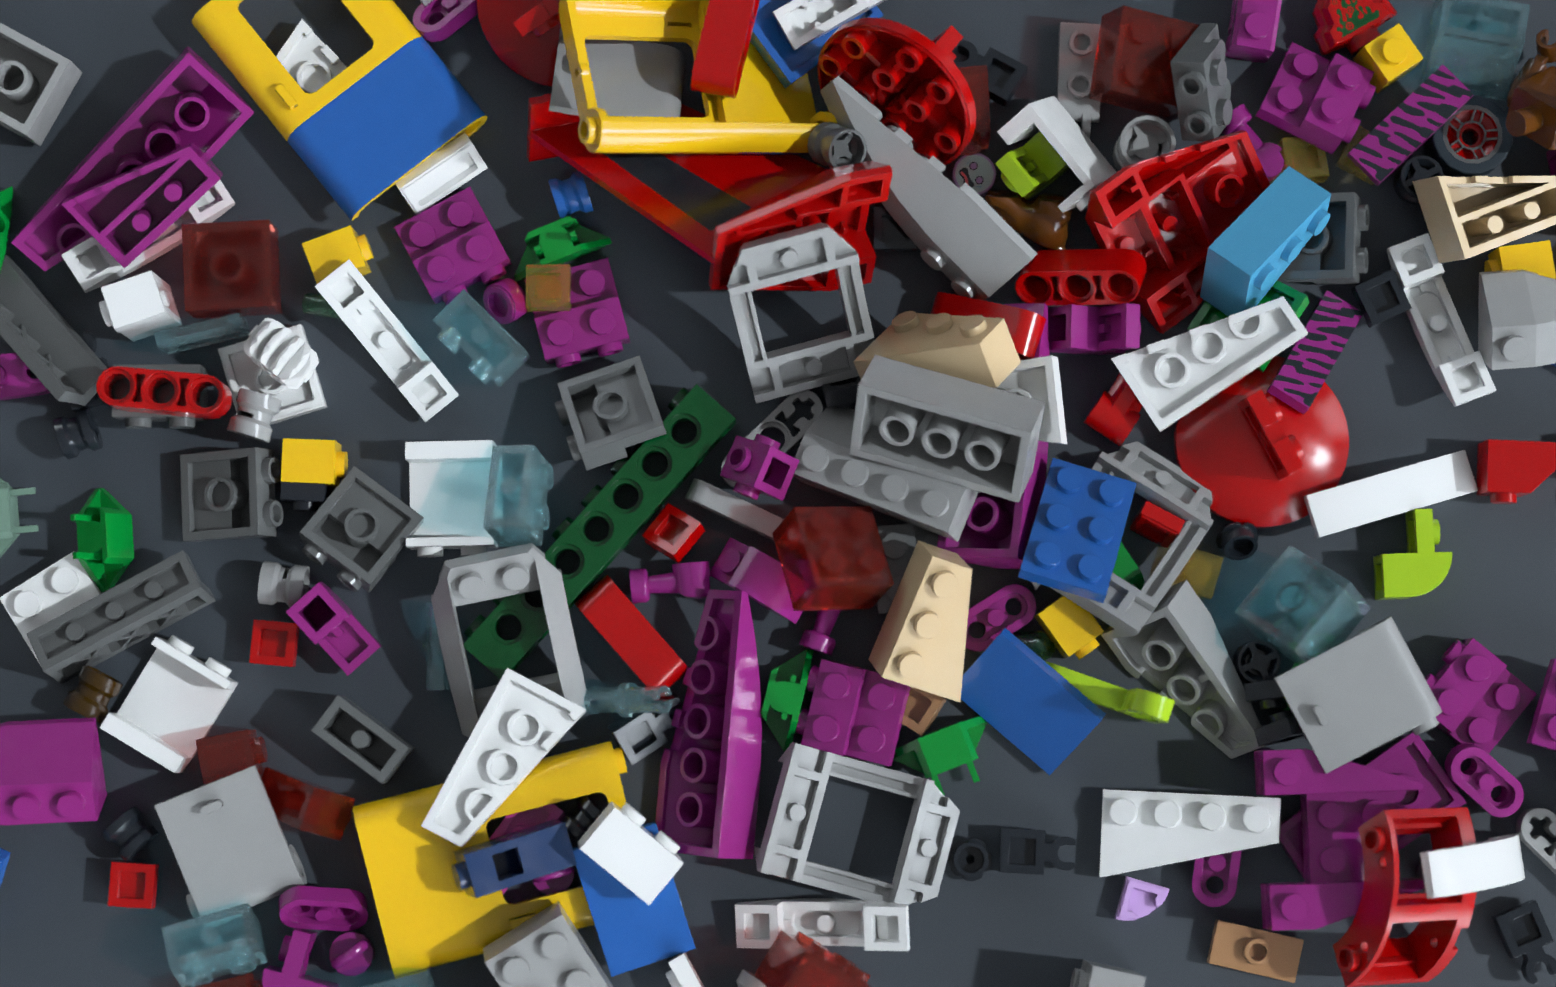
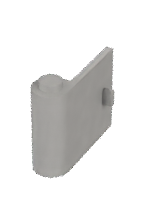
[549,27,686,117]
[1274,616,1442,774]
[154,765,307,924]

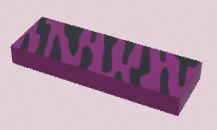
[1347,64,1474,186]
[1267,290,1363,415]

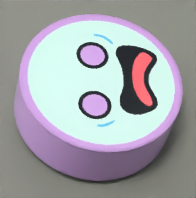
[952,153,996,196]

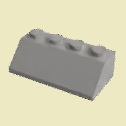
[793,406,979,542]

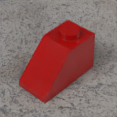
[1476,439,1556,504]

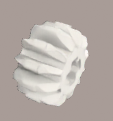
[243,318,319,390]

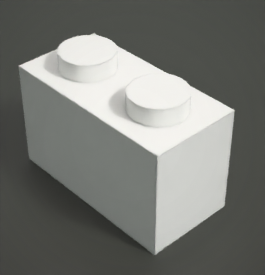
[99,271,182,342]
[578,801,684,905]

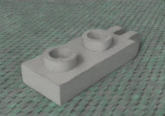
[1056,22,1103,139]

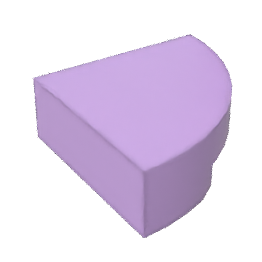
[1114,876,1169,921]

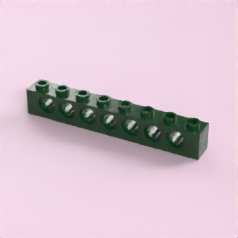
[464,384,736,680]

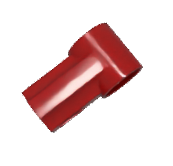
[1084,372,1143,446]

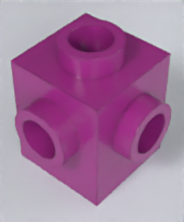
[720,434,800,501]

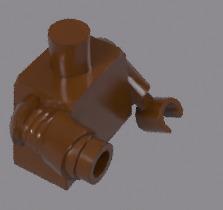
[1505,29,1556,150]

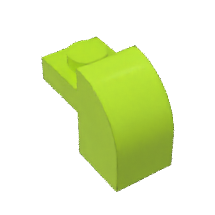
[995,131,1070,200]
[1373,509,1452,600]

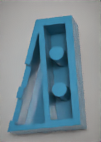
[1200,166,1331,317]

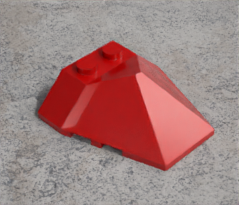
[1085,130,1270,334]

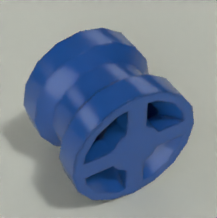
[548,171,594,219]

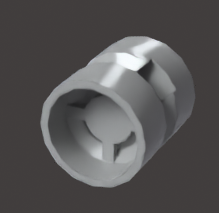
[1112,115,1176,171]

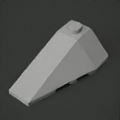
[1478,269,1556,370]
[1102,580,1265,759]

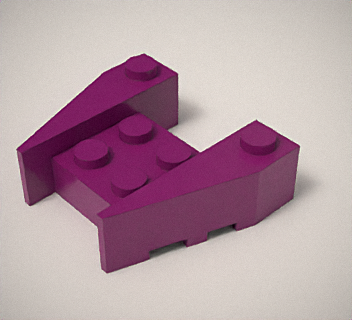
[1254,749,1425,931]

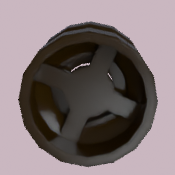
[63,664,123,723]

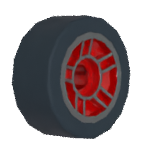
[1425,95,1512,177]

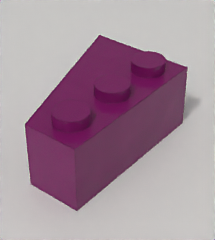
[61,142,223,269]

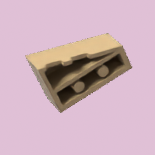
[1412,176,1556,263]
[853,311,1021,388]
[868,540,972,702]

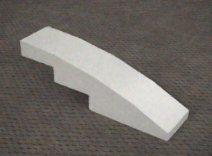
[772,0,886,50]
[1304,450,1478,538]

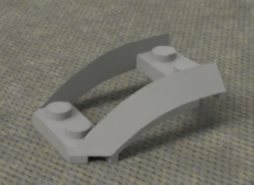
[727,223,875,404]
[1032,441,1214,638]
[431,543,591,737]
[754,742,960,905]

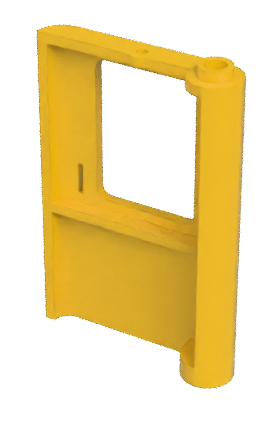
[353,741,628,977]

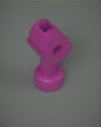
[1222,104,1284,183]
[629,561,711,604]
[799,573,854,656]

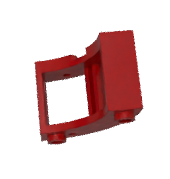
[1333,807,1477,987]

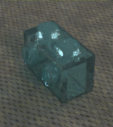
[433,289,530,388]
[483,445,554,547]
[162,903,268,987]

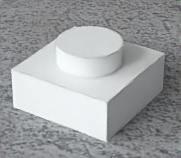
[665,952,704,987]

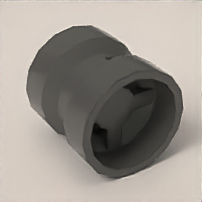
[807,122,867,168]

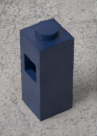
[452,819,577,898]

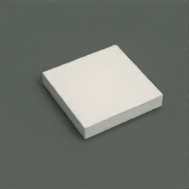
[218,324,327,425]

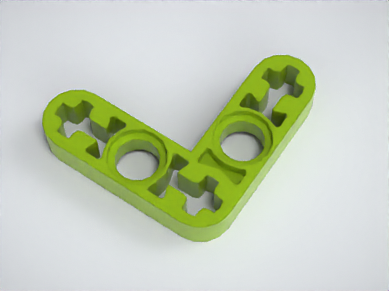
[1045,661,1175,724]

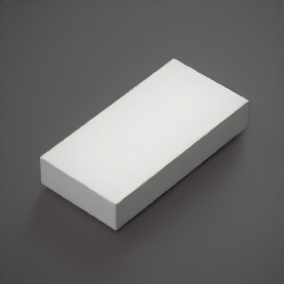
[396,133,488,215]

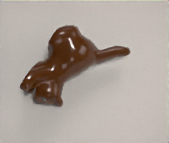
[985,190,1082,278]

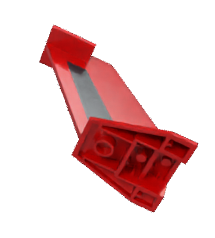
[527,93,893,291]

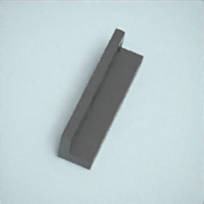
[0,255,108,406]
[26,550,216,684]

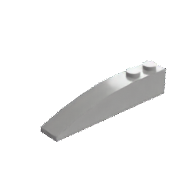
[820,76,1037,300]

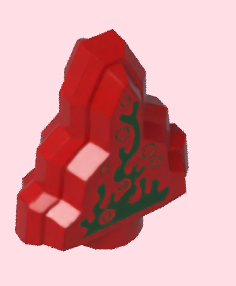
[1312,0,1397,55]

